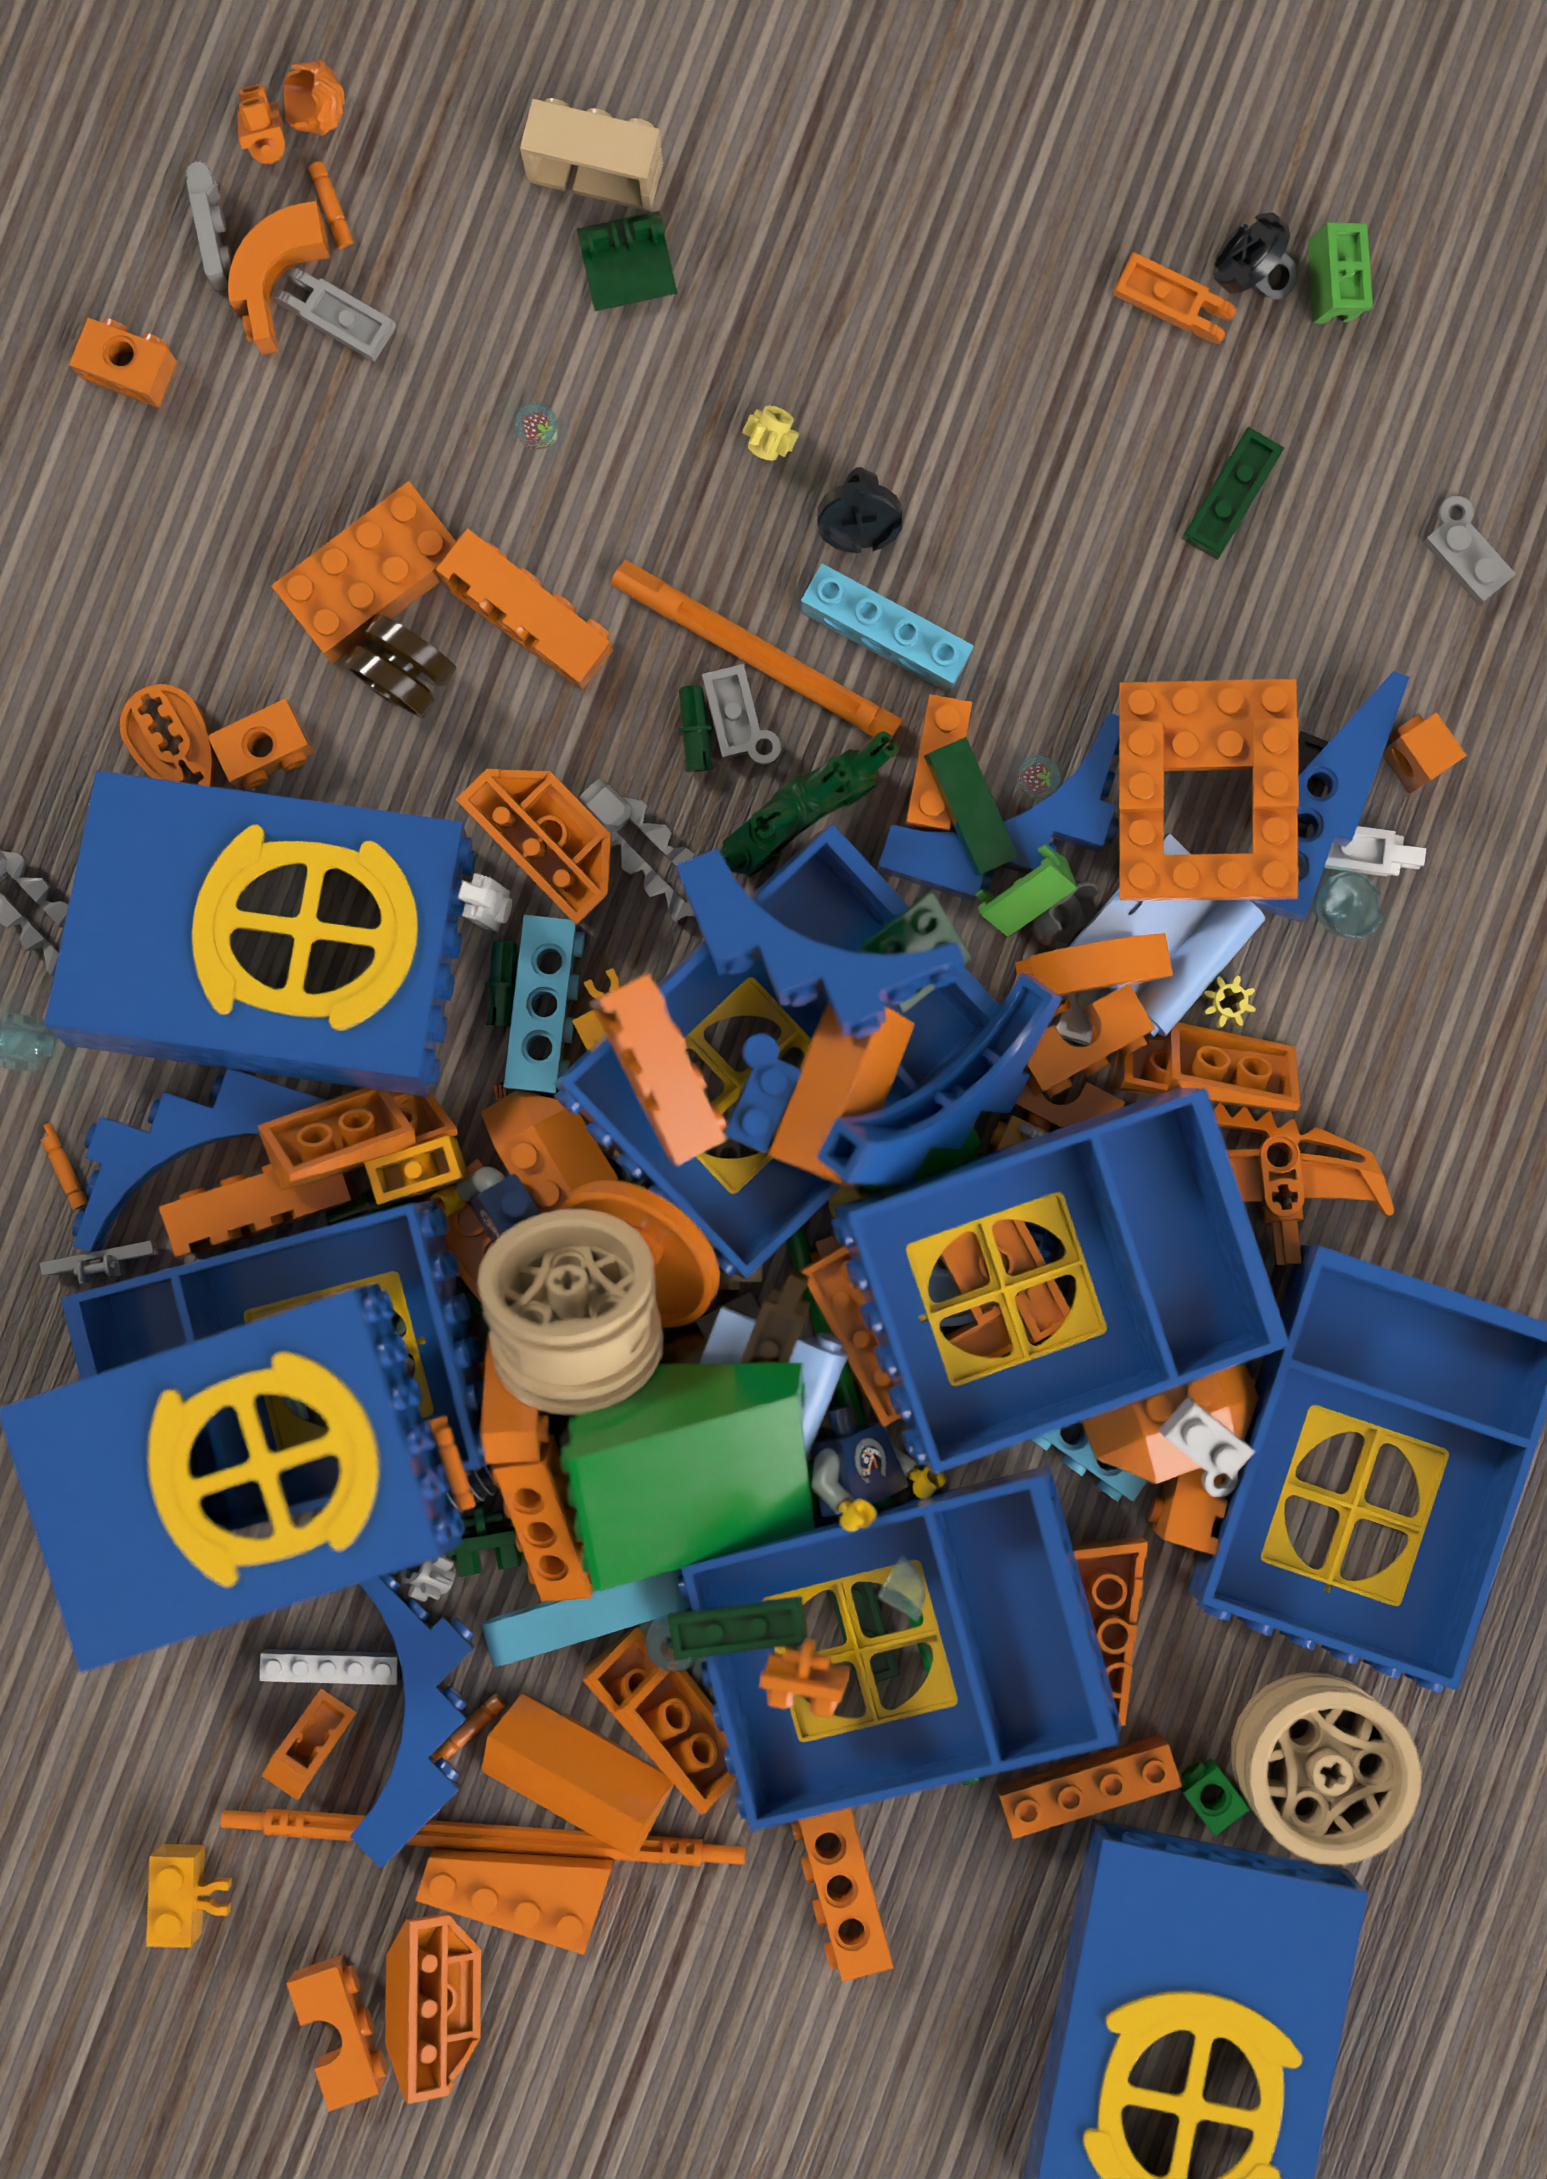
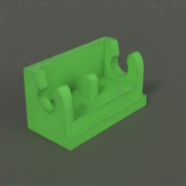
[1308,223,1373,324]
[975,844,1077,937]

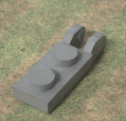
[185,161,233,292]
[273,267,396,363]

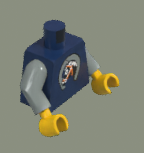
[430,1167,541,1244]
[811,1404,946,1531]

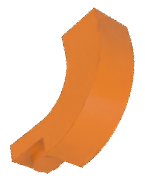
[228,201,331,355]
[1015,933,1173,996]

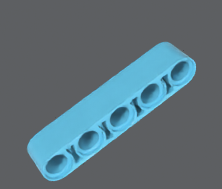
[481,1568,691,1667]

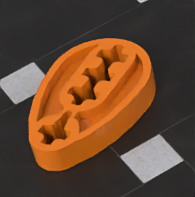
[120,684,216,787]

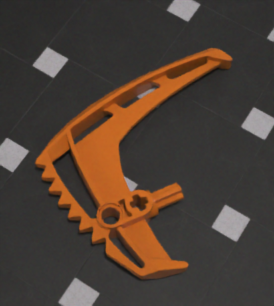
[1213,1103,1394,1266]

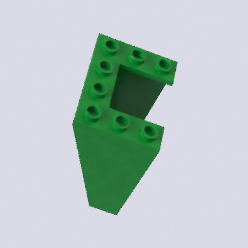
[562,1363,818,1591]

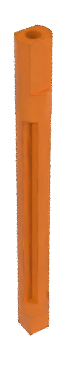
[610,559,903,745]

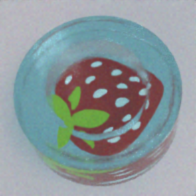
[515,403,558,450]
[1016,755,1060,800]

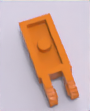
[1112,252,1237,344]

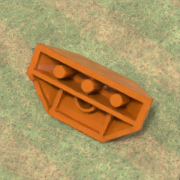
[456,769,612,925]
[480,1090,619,1214]
[1080,1362,1259,1484]
[385,1914,481,2104]

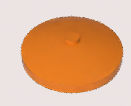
[559,1180,720,1328]

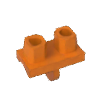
[237,83,285,164]
[760,1639,850,1718]

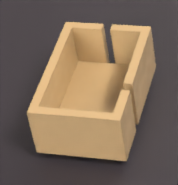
[520,98,663,212]

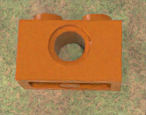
[69,318,177,408]
[207,698,315,790]
[1383,712,1467,794]

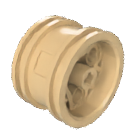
[478,1209,663,1414]
[1230,1672,1421,1865]

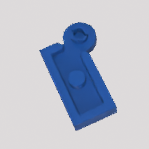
[723,1034,802,1153]

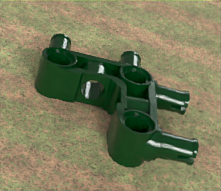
[720,731,899,878]

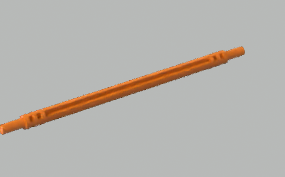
[221,1808,746,1866]

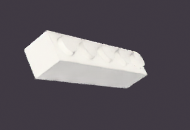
[260,1649,401,1685]

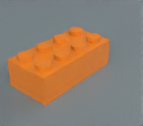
[271,481,456,664]

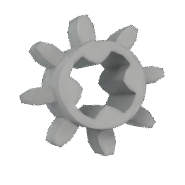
[400,1554,455,1602]

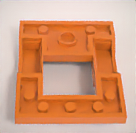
[1119,678,1299,901]
[799,1219,1070,1427]

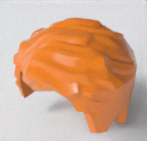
[284,59,345,136]

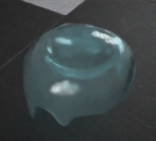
[1316,871,1384,940]

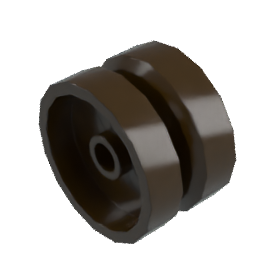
[343,613,457,718]

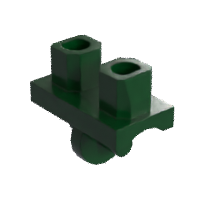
[445,1501,523,1577]

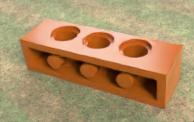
[491,1435,593,1602]
[995,1734,1182,1839]
[790,1808,893,1982]

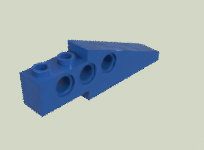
[1252,671,1410,922]

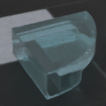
[878,1556,925,1620]

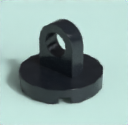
[1213,212,1298,299]
[817,467,902,553]

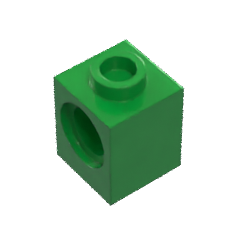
[1179,1758,1250,1836]

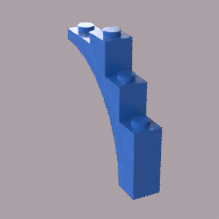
[877,712,1120,902]
[676,849,964,1038]
[816,974,1063,1185]
[72,1068,327,1252]
[350,1573,475,1869]

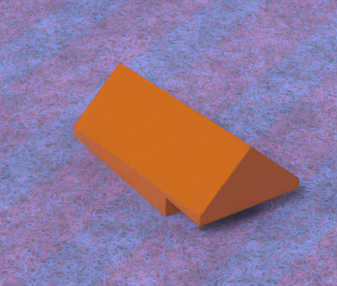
[768,1001,915,1190]
[1110,1022,1300,1112]
[258,1088,458,1190]
[583,1626,736,1815]
[481,1693,674,1859]

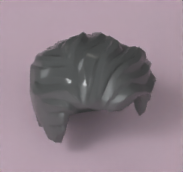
[1030,880,1100,951]

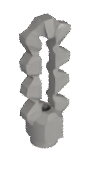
[578,778,695,923]
[0,849,69,976]

